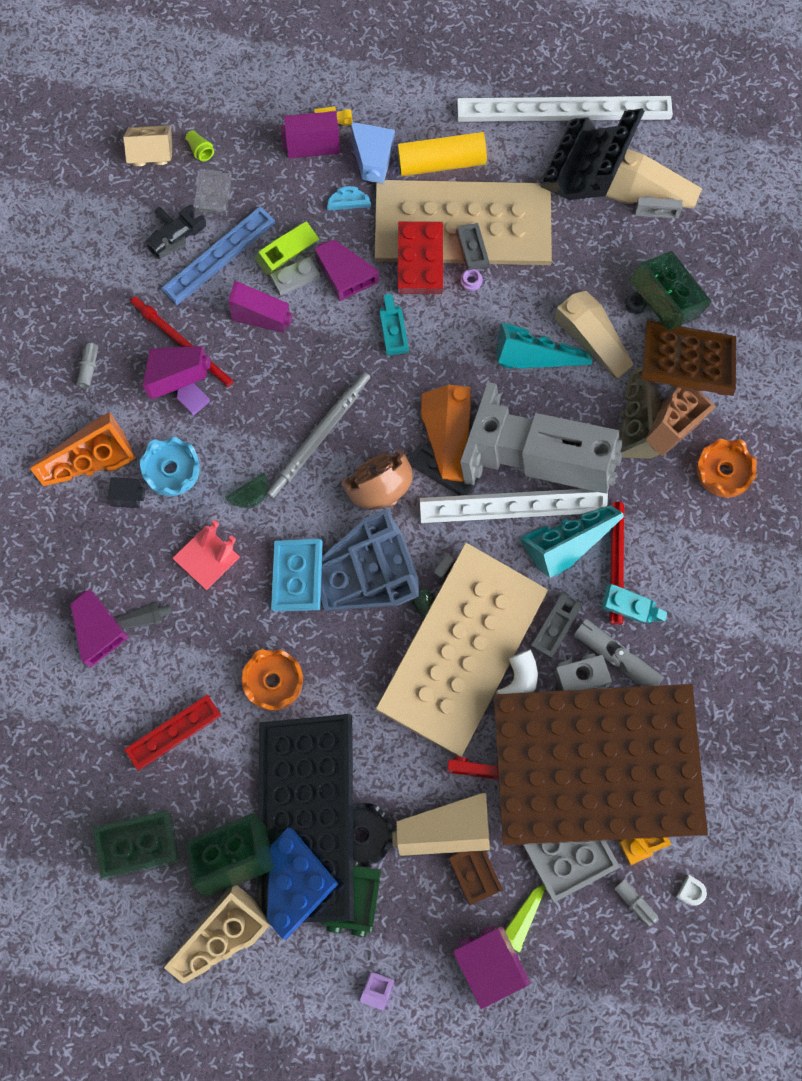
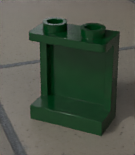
[321,866,381,937]

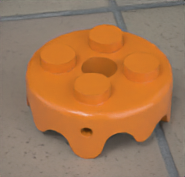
[696,439,757,498]
[242,649,303,711]

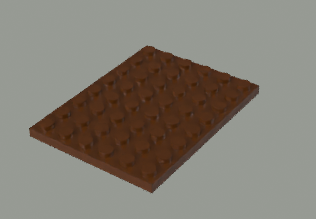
[494,684,708,846]

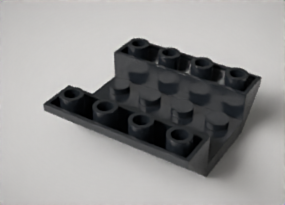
[539,108,645,200]

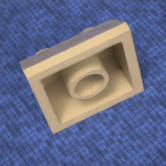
[123,125,172,166]

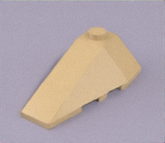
[554,291,634,380]

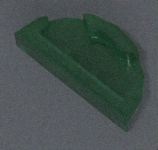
[225,472,268,509]

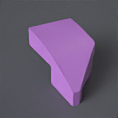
[177,383,210,416]

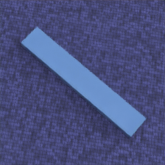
[161,206,275,305]

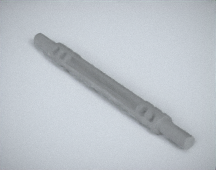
[266,372,371,499]

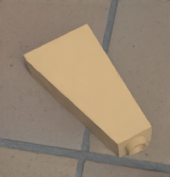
[392,793,490,856]

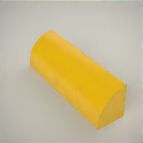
[398,132,487,176]

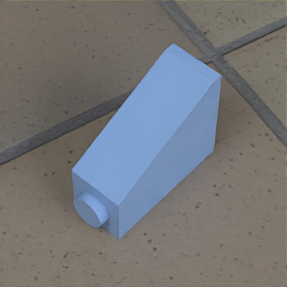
[351,122,395,184]

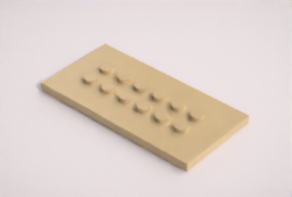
[375,180,552,265]
[375,543,548,757]

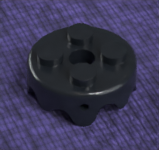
[353,803,393,867]

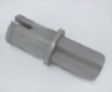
[76,343,98,389]
[613,879,658,927]

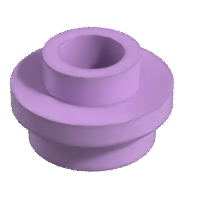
[460,269,483,291]

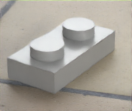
[635,196,683,218]
[270,257,320,296]

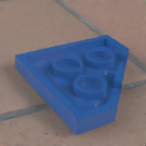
[267,828,338,939]

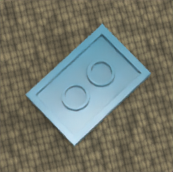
[271,539,323,612]

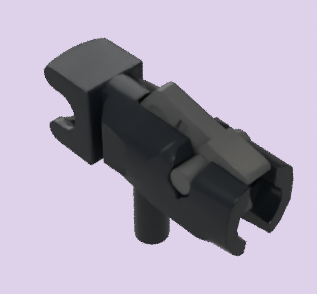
[145,204,206,260]

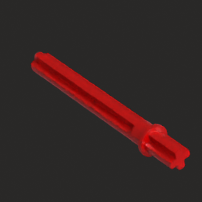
[609,501,624,625]

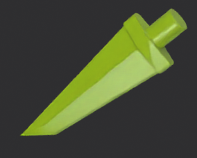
[505,885,545,953]

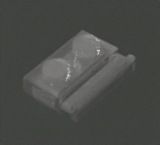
[194,169,232,215]

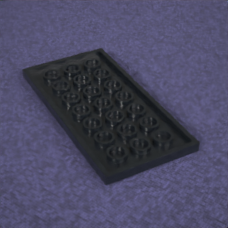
[257,714,354,923]

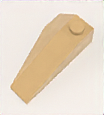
[606,149,702,208]
[164,883,270,984]

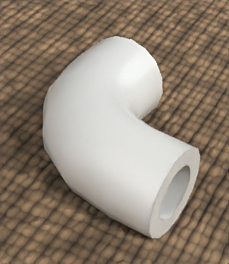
[496,649,538,694]

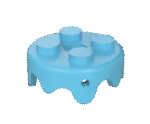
[140,437,200,496]

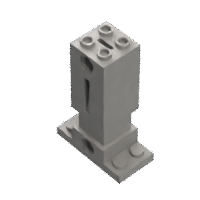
[460,382,622,494]

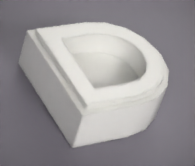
[676,875,707,906]

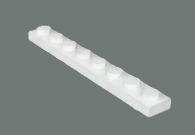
[420,489,608,523]

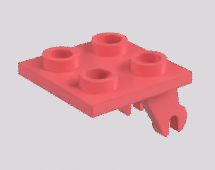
[173,520,240,591]

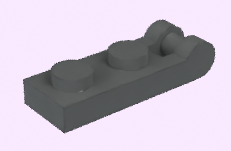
[531,592,584,660]

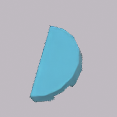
[327,186,371,210]

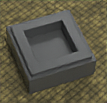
[434,554,454,585]

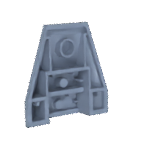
[320,509,419,611]

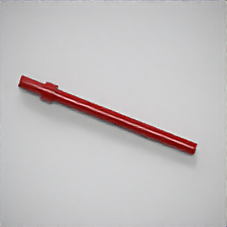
[130,296,234,387]

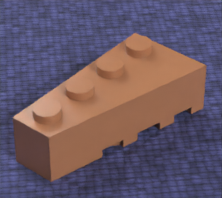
[646,386,716,456]

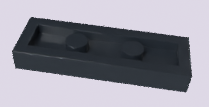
[408,443,479,496]

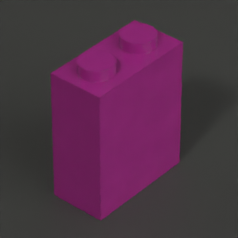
[280,111,340,159]
[453,925,531,1009]

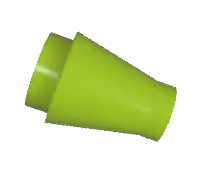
[185,130,214,161]

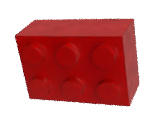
[398,221,443,294]

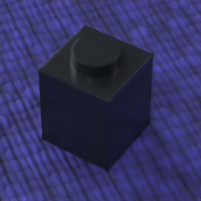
[108,477,145,508]

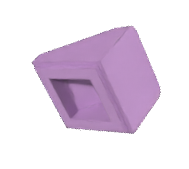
[360,971,394,1010]

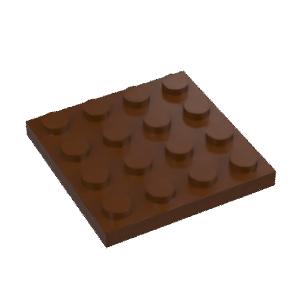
[641,320,736,396]

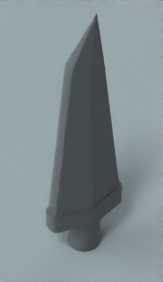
[115,602,172,630]

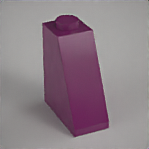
[314,239,379,301]
[228,281,293,333]
[142,346,211,399]
[71,589,129,667]

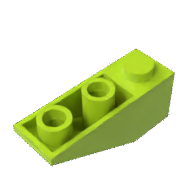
[254,221,319,276]

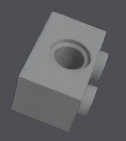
[554,653,612,691]

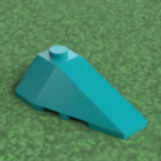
[496,322,593,369]
[520,505,624,578]

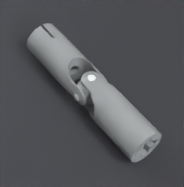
[574,619,665,687]

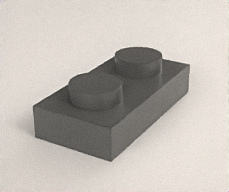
[456,223,490,270]

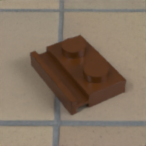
[448,851,503,906]

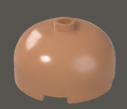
[341,450,413,510]

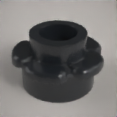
[625,293,647,314]

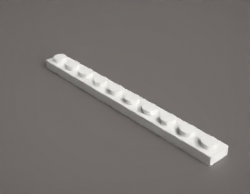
[457,96,673,122]

